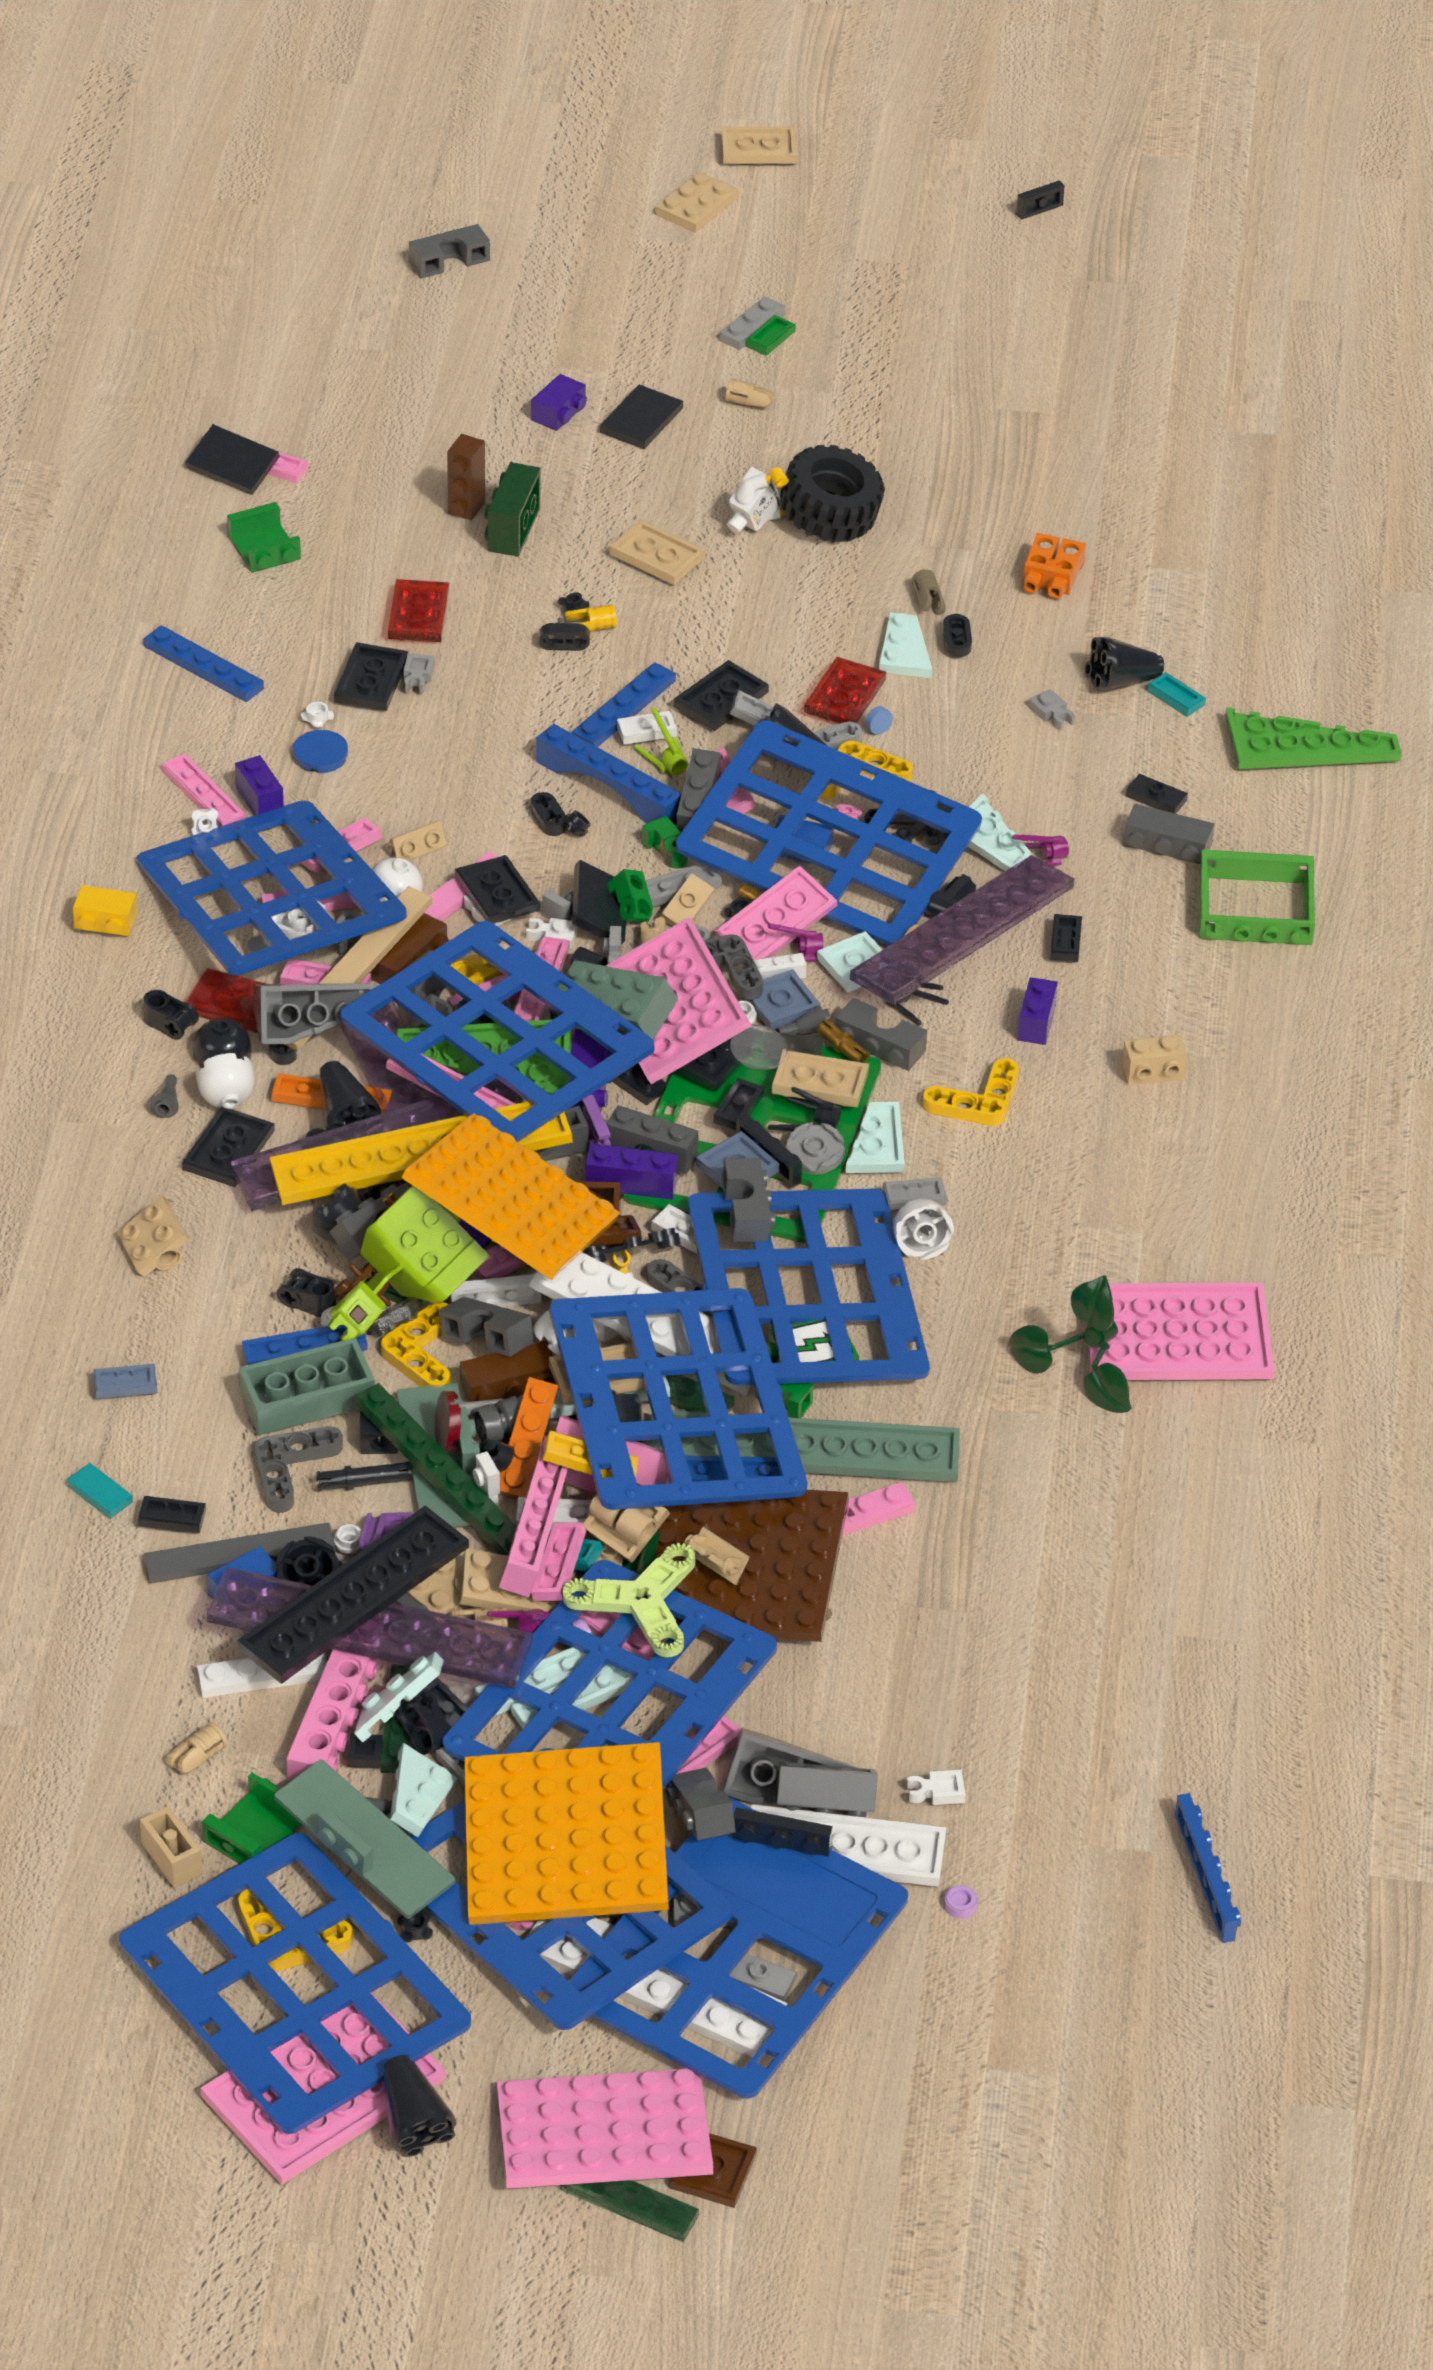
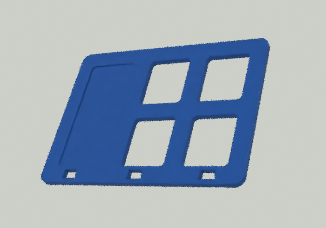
[569,1798,908,2099]

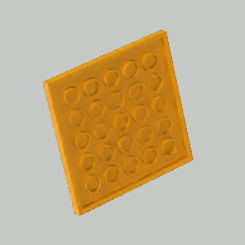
[401,1113,620,1280]
[465,1742,669,1925]

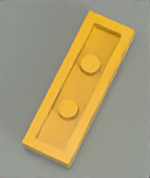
[543,1431,639,1479]

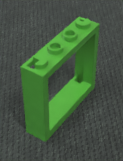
[1199,849,1315,945]

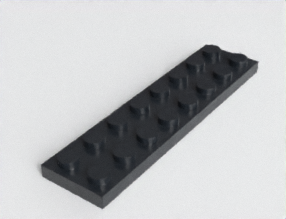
[237,1505,469,1684]

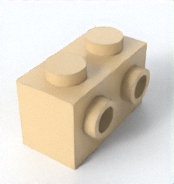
[1122,1034,1187,1085]
[140,1805,205,1888]

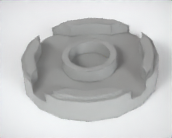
[786,1122,845,1175]

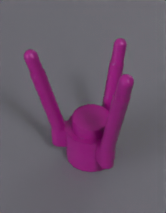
[1012,834,1069,880]
[768,923,823,962]
[487,1608,550,1663]

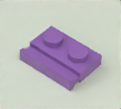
[582,1095,611,1151]
[359,1512,412,1552]

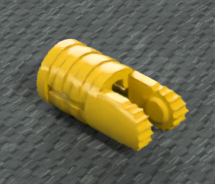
[565,604,617,632]

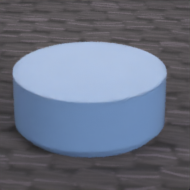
[865,706,893,735]

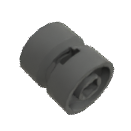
[473,1396,521,1441]

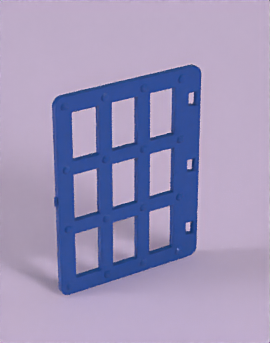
[676,720,982,947]
[137,801,407,975]
[340,921,655,1142]
[687,1188,930,1385]
[549,1288,808,1510]
[443,1560,777,1789]
[409,1748,734,2030]
[119,1833,471,2134]

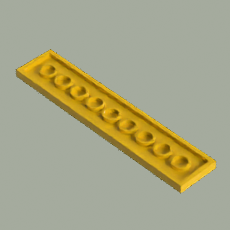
[270,1101,573,1205]

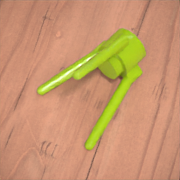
[634,708,689,775]

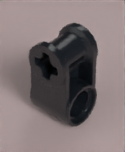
[144,990,199,1040]
[276,1268,336,1317]
[395,1688,452,1755]

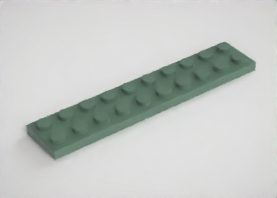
[650,1410,960,1482]

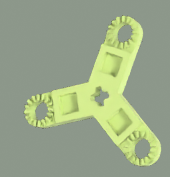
[563,1543,695,1657]

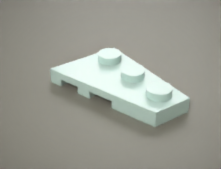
[879,612,933,678]
[968,793,1032,877]
[846,1102,905,1173]
[354,1651,444,1742]
[390,1743,458,1837]

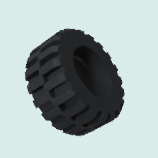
[780,445,885,542]

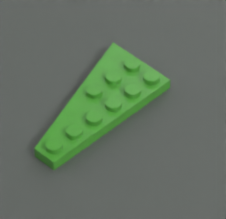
[1225,707,1401,769]
[397,1019,572,1095]

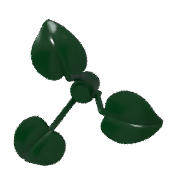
[1009,1275,1132,1413]

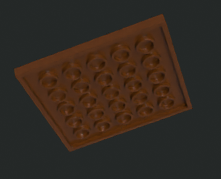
[654,1483,849,1642]

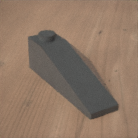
[254,983,375,1044]
[723,1727,858,1804]

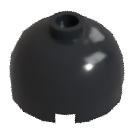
[193,1018,252,1068]
[276,1536,339,1599]

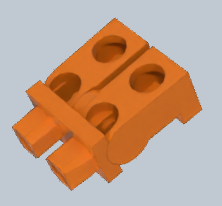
[1023,532,1086,599]

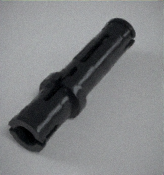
[316,1461,412,1491]

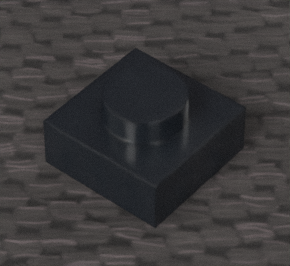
[348,1733,383,1768]

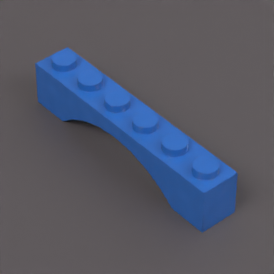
[536,723,682,825]

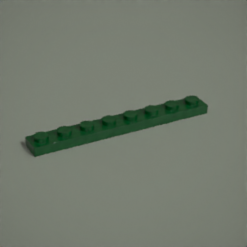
[353,1383,517,1556]

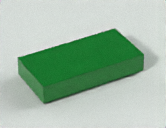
[745,315,796,356]

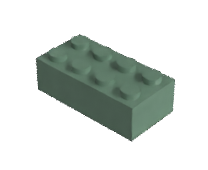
[548,960,679,1040]
[239,1338,375,1435]

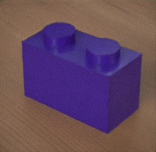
[531,374,587,431]
[235,755,284,815]
[1017,977,1058,1045]

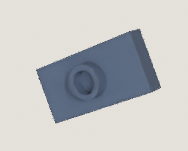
[93,1364,158,1399]

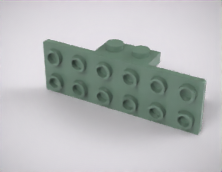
[397,1383,480,1527]
[274,1759,455,1919]

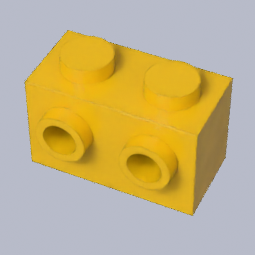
[73,885,138,936]

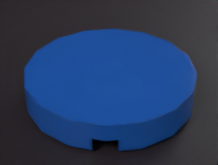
[293,730,348,773]

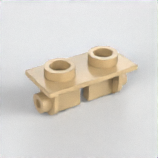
[386,820,447,861]
[685,1527,750,1585]

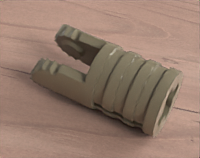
[912,569,946,615]

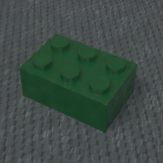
[484,462,541,557]

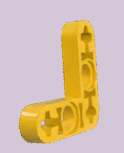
[820,741,913,799]
[923,1058,1019,1126]
[381,1302,450,1387]
[238,1889,353,1971]

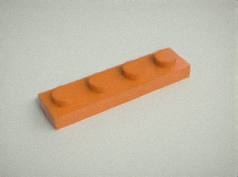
[272,1073,392,1119]
[499,1377,559,1500]

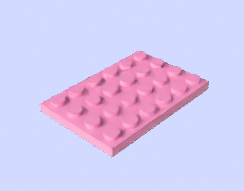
[606,917,752,1084]
[1086,1282,1274,1380]
[200,1993,446,2185]
[497,2069,713,2188]

